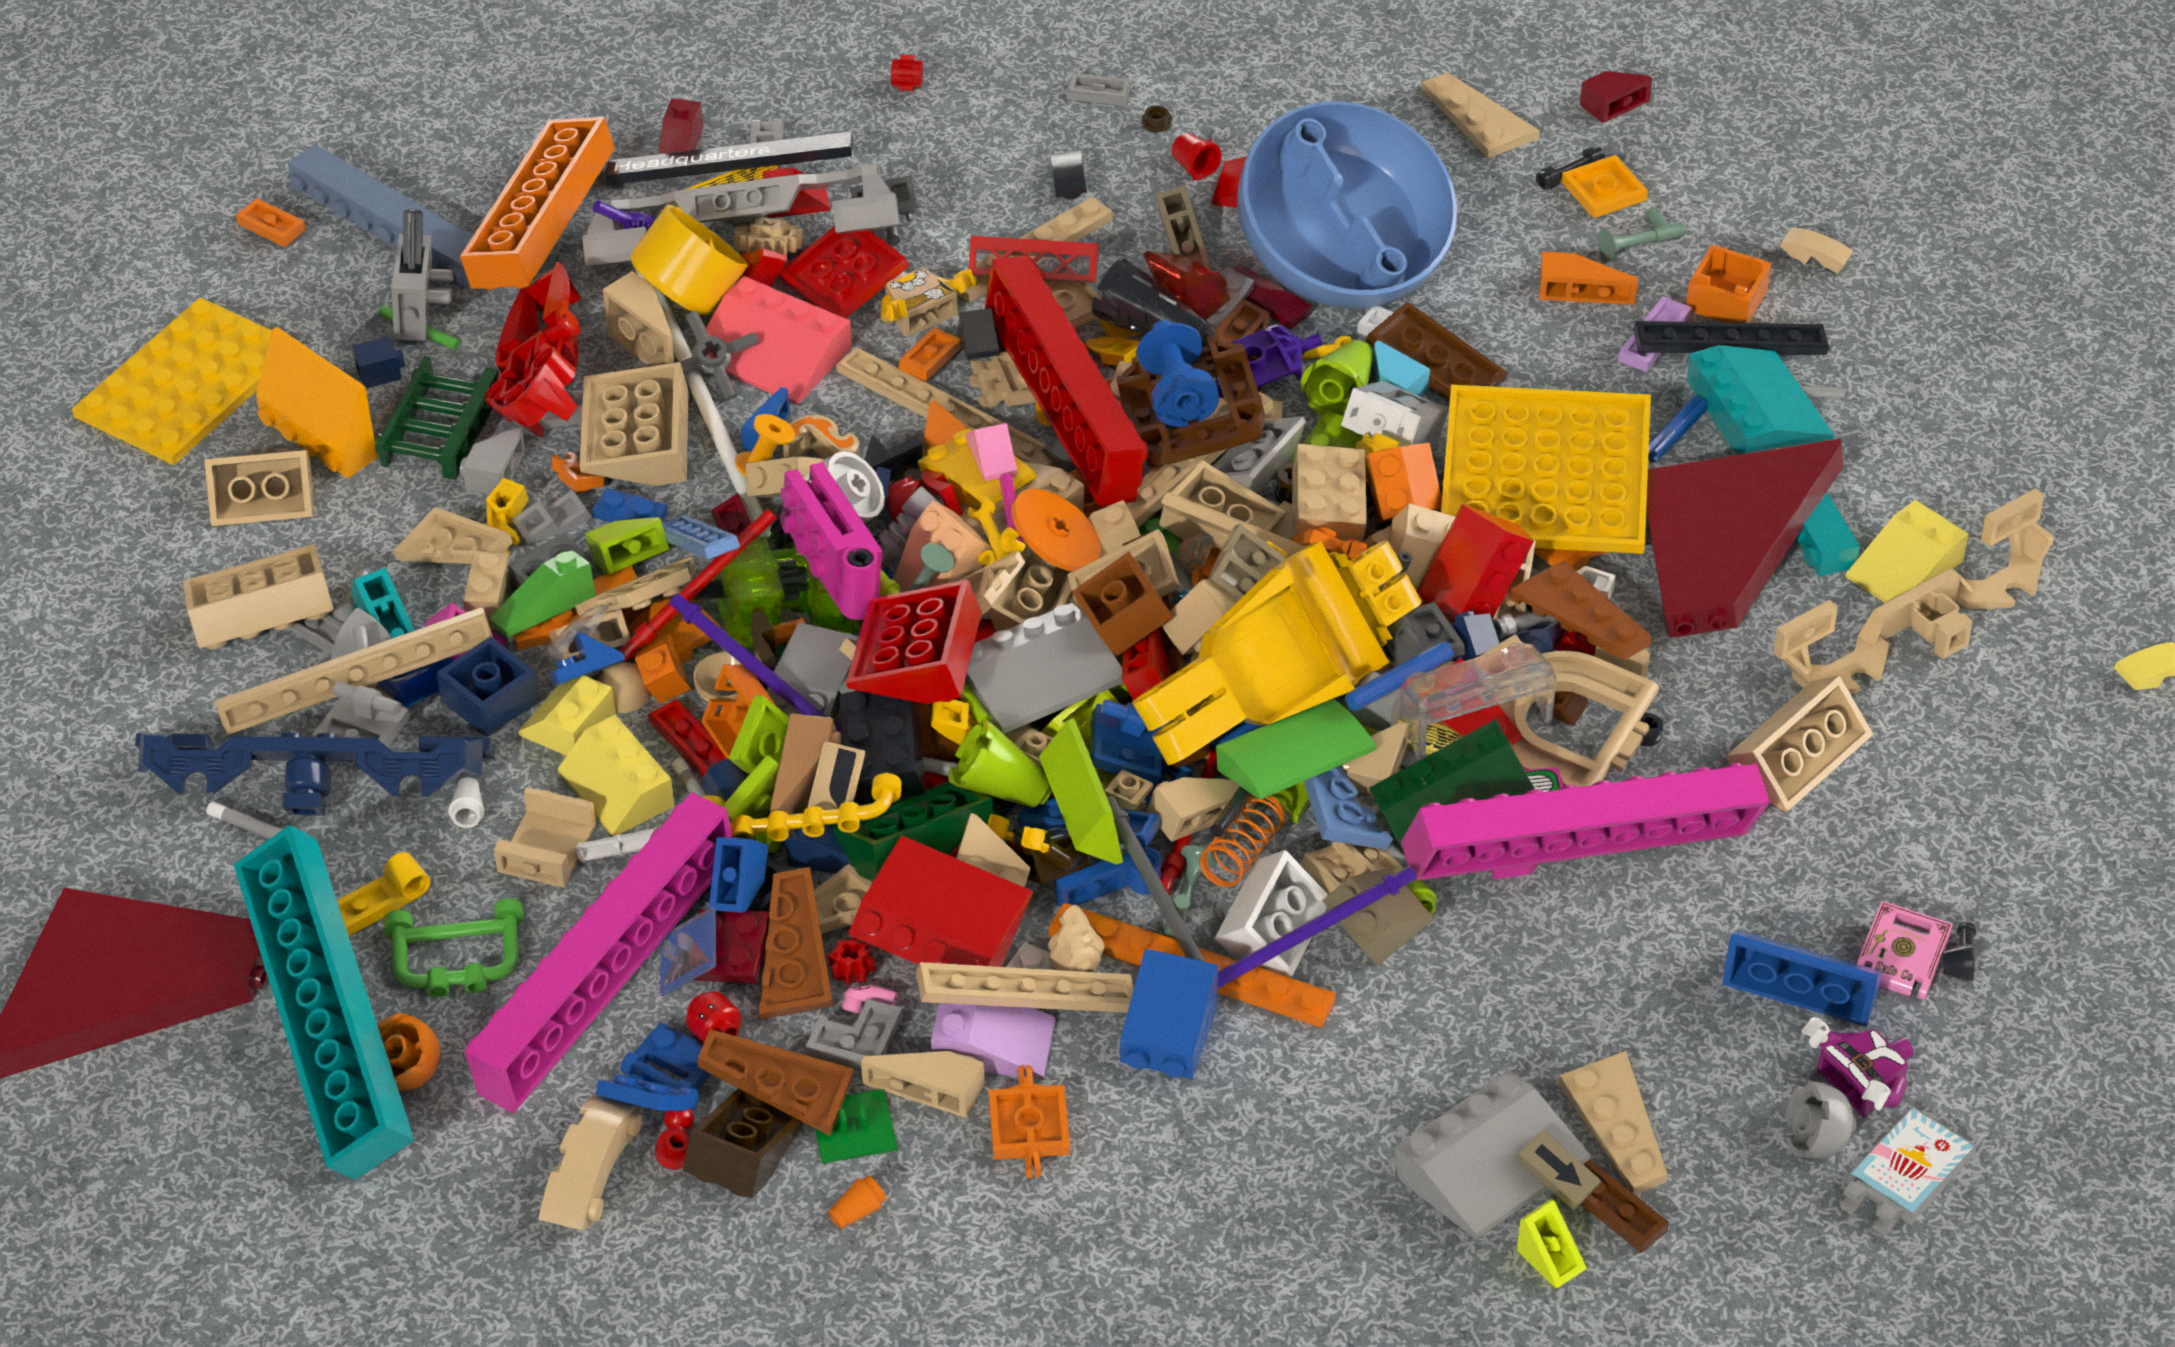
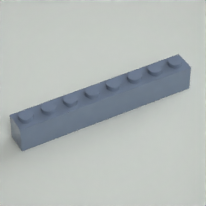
[288,144,473,289]

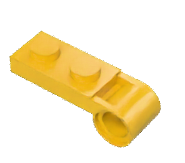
[337,852,431,936]

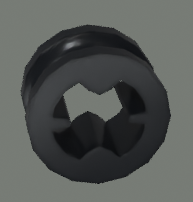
[1640,713,1663,747]

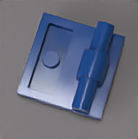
[1090,699,1172,785]

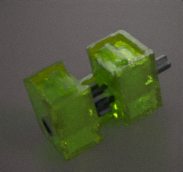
[685,537,864,648]

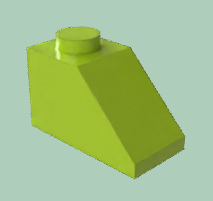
[585,517,669,574]

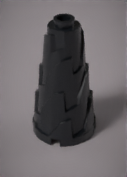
[1092,258,1217,348]

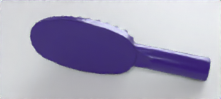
[592,200,657,230]

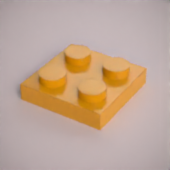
[1561,155,1648,219]

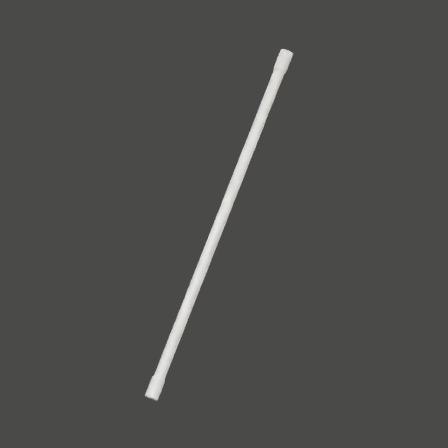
[615,221,775,549]

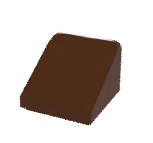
[1537,691,1589,726]

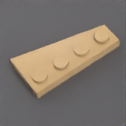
[1558,1051,1668,1195]

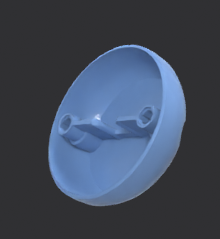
[1237,101,1457,309]

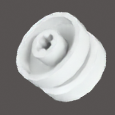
[803,451,885,524]

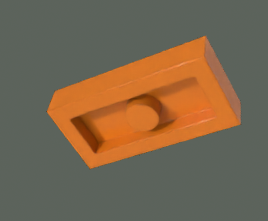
[236,198,306,247]
[899,327,961,381]

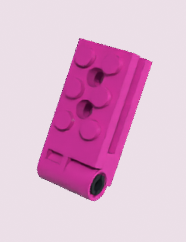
[780,462,882,620]

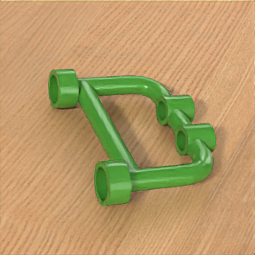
[383,898,524,998]

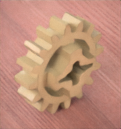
[734,217,803,255]

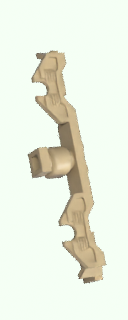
[1773,488,2054,694]

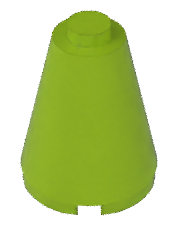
[1301,340,1374,416]
[948,720,1052,808]

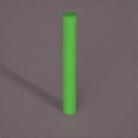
[379,305,462,350]

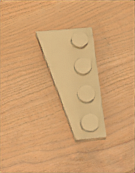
[1422,72,1540,158]

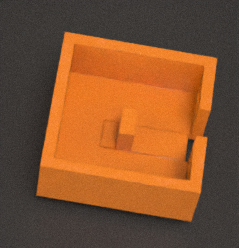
[701,664,776,759]

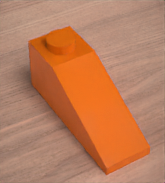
[1539,251,1638,305]

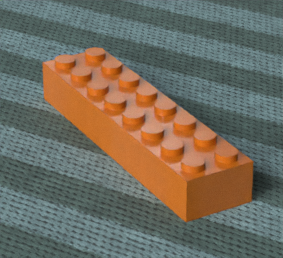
[460,117,615,290]

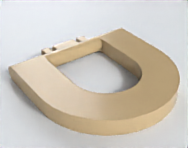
[1491,651,1659,787]

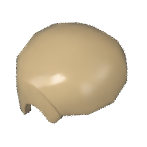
[597,662,650,713]

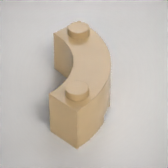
[538,1094,642,1230]

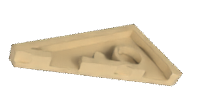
[814,864,873,933]

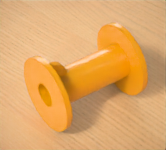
[735,414,795,477]

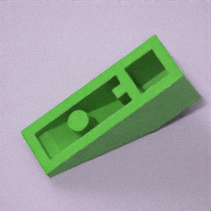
[489,550,596,637]

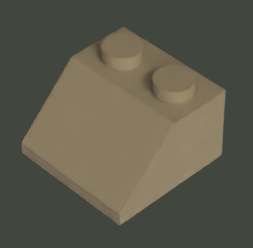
[1322,868,1434,965]

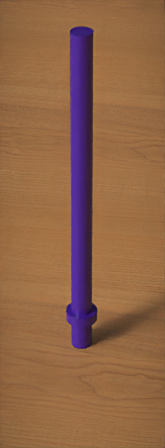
[669,593,843,744]
[1217,866,1417,989]

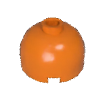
[377,1013,441,1091]

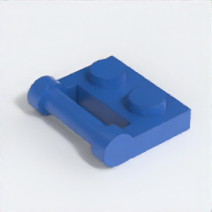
[620,1022,711,1090]
[595,1074,699,1111]

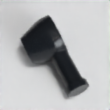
[1943,922,1976,981]

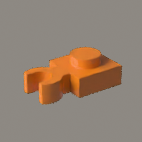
[551,452,605,493]

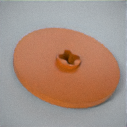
[1011,489,1101,572]

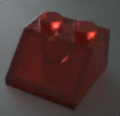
[1142,251,1231,320]

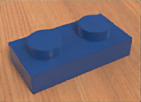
[592,488,668,523]

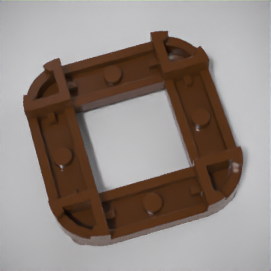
[1117,335,1265,468]

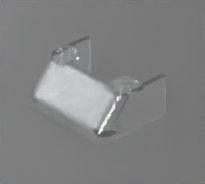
[1400,642,1556,761]

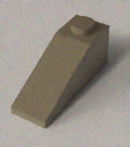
[1155,185,1212,281]

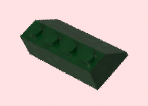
[1369,719,1535,852]
[832,781,994,882]

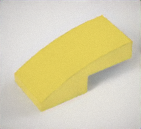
[2113,642,2175,690]

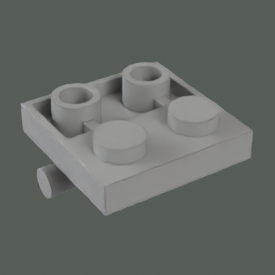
[311,681,410,747]

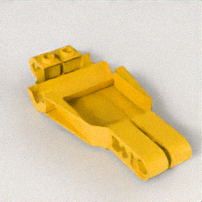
[1132,540,1422,765]

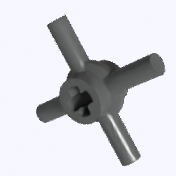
[680,311,759,401]

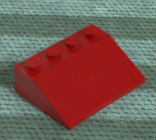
[846,580,982,704]
[848,835,1033,967]

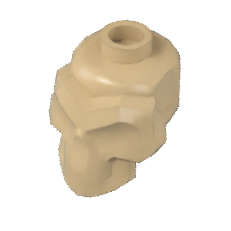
[1048,905,1105,972]

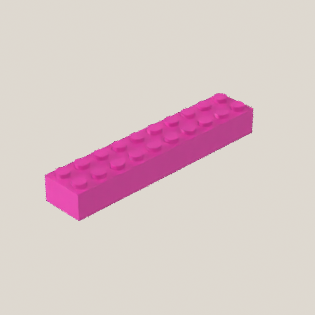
[1401,763,1770,881]
[464,792,733,1114]

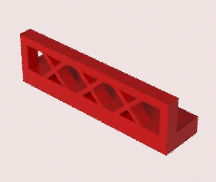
[968,236,1100,283]

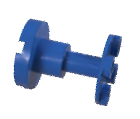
[1136,320,1219,427]

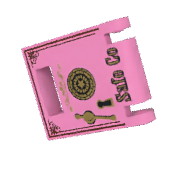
[1857,901,1953,1000]

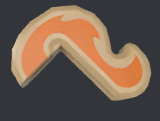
[780,415,860,459]

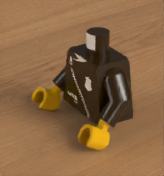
[987,814,1089,884]

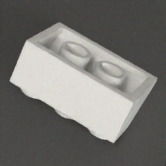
[1215,850,1328,978]

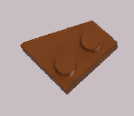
[1215,298,1270,361]

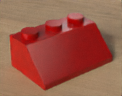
[1416,503,1534,620]

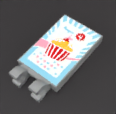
[1840,1106,1977,1236]

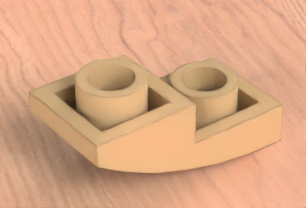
[1779,227,1853,274]

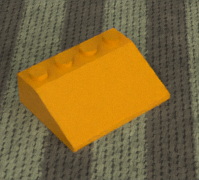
[256,327,378,478]

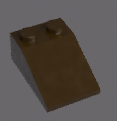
[683,1088,804,1199]

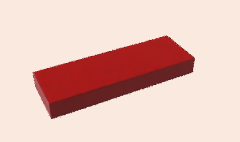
[648,699,727,778]

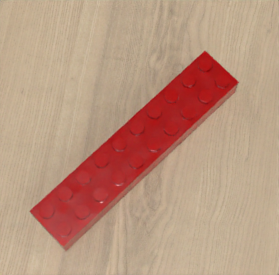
[984,256,1148,506]

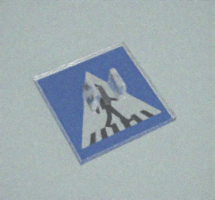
[656,907,716,997]

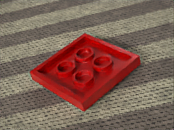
[778,226,909,319]

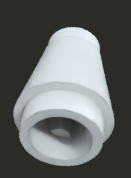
[448,777,485,828]

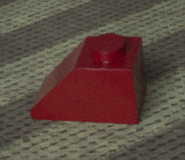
[1580,71,1652,123]
[659,98,703,154]

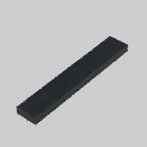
[1633,321,1829,355]

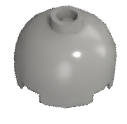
[1785,1081,1856,1159]

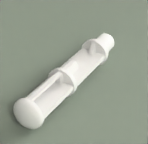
[576,826,661,863]

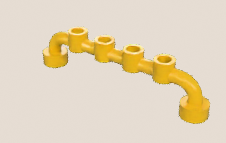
[703,773,902,841]

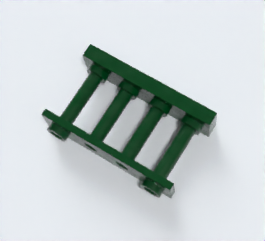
[375,356,499,480]

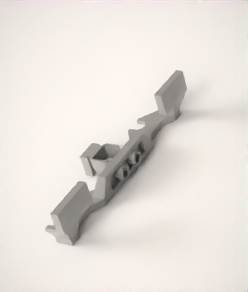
[582,164,900,268]

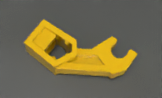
[485,478,529,556]

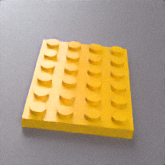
[72,297,271,465]

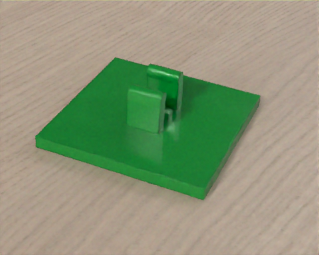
[815,1089,898,1164]

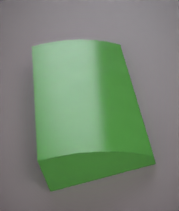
[1216,699,1376,800]

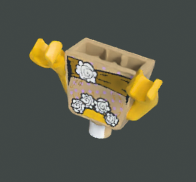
[881,268,977,337]

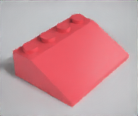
[691,276,852,405]

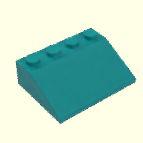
[1687,345,1834,455]

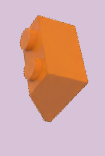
[1365,443,1442,523]

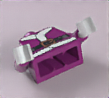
[1801,1017,1914,1118]

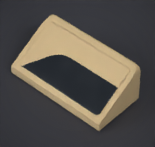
[807,741,865,810]

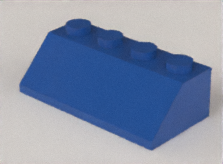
[1722,930,1883,1027]

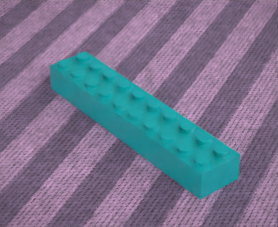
[233,825,415,1180]

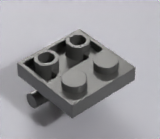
[1381,602,1465,667]

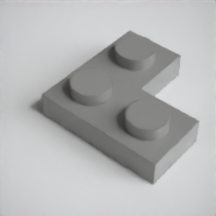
[806,999,902,1069]

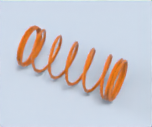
[1200,794,1285,887]

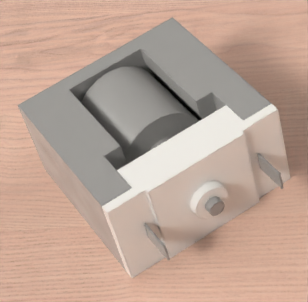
[1341,381,1449,447]

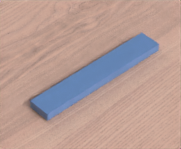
[662,515,740,559]

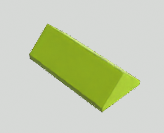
[1039,718,1123,865]

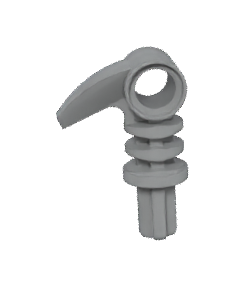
[878,486,942,570]

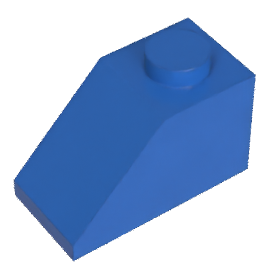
[709,837,768,913]

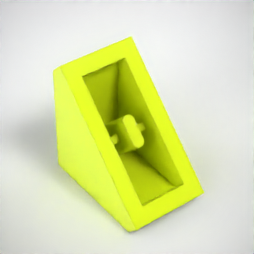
[1517,1199,1587,1288]

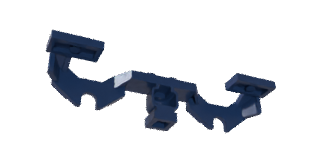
[135,732,495,816]

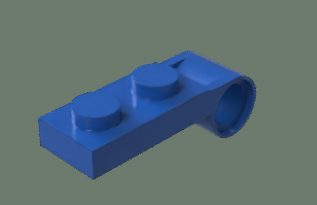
[1056,847,1161,908]

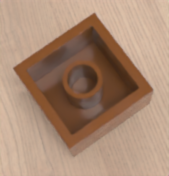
[1071,552,1173,657]

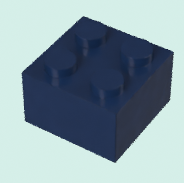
[436,636,540,737]

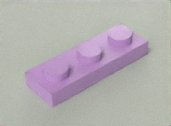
[1618,296,1692,373]

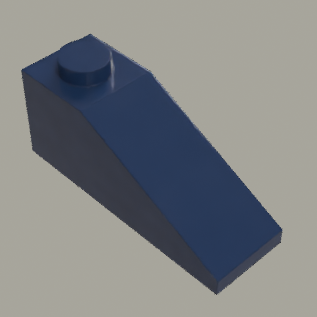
[784,812,853,874]

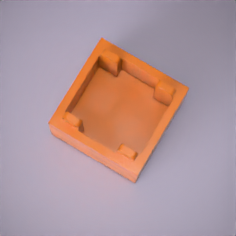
[1686,244,1772,323]

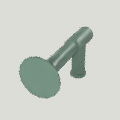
[1598,207,1685,261]
[908,543,954,591]
[1163,845,1217,939]

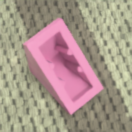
[966,423,1017,482]

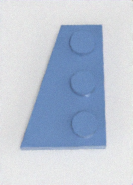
[1304,766,1393,850]

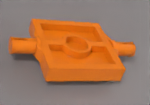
[1292,526,1368,561]
[988,1065,1070,1178]

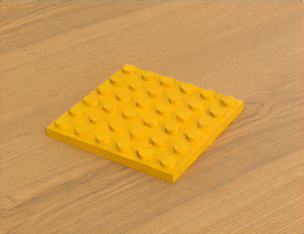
[1441,385,1651,554]

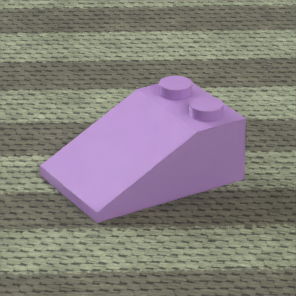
[931,1003,1056,1080]

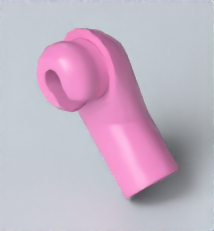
[842,985,899,1013]

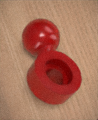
[654,1109,695,1170]

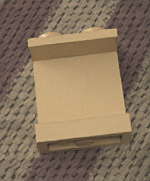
[494,787,596,888]

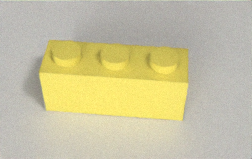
[558,714,674,837]

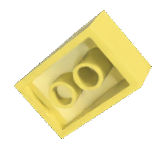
[1845,499,1969,603]

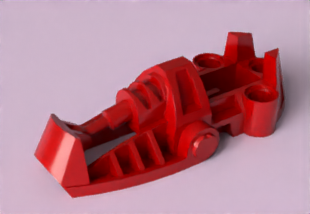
[484,262,581,438]

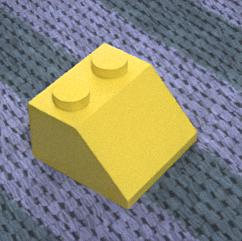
[518,675,616,756]

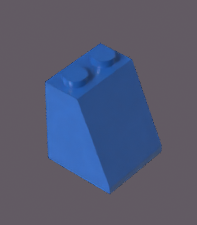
[1120,948,1218,1079]

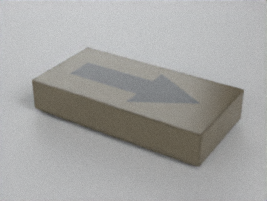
[1516,1129,1601,1211]

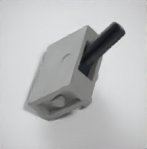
[391,209,453,341]

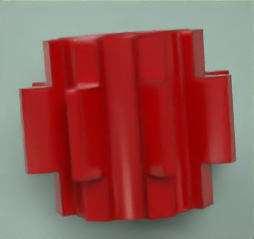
[891,54,923,91]
[828,938,875,986]

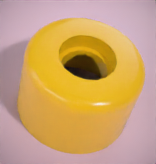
[630,205,748,316]

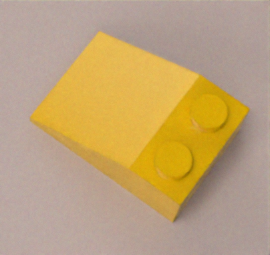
[917,429,1037,508]

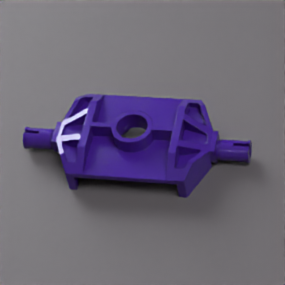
[1215,325,1323,398]

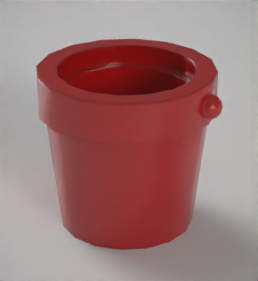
[1171,133,1222,180]

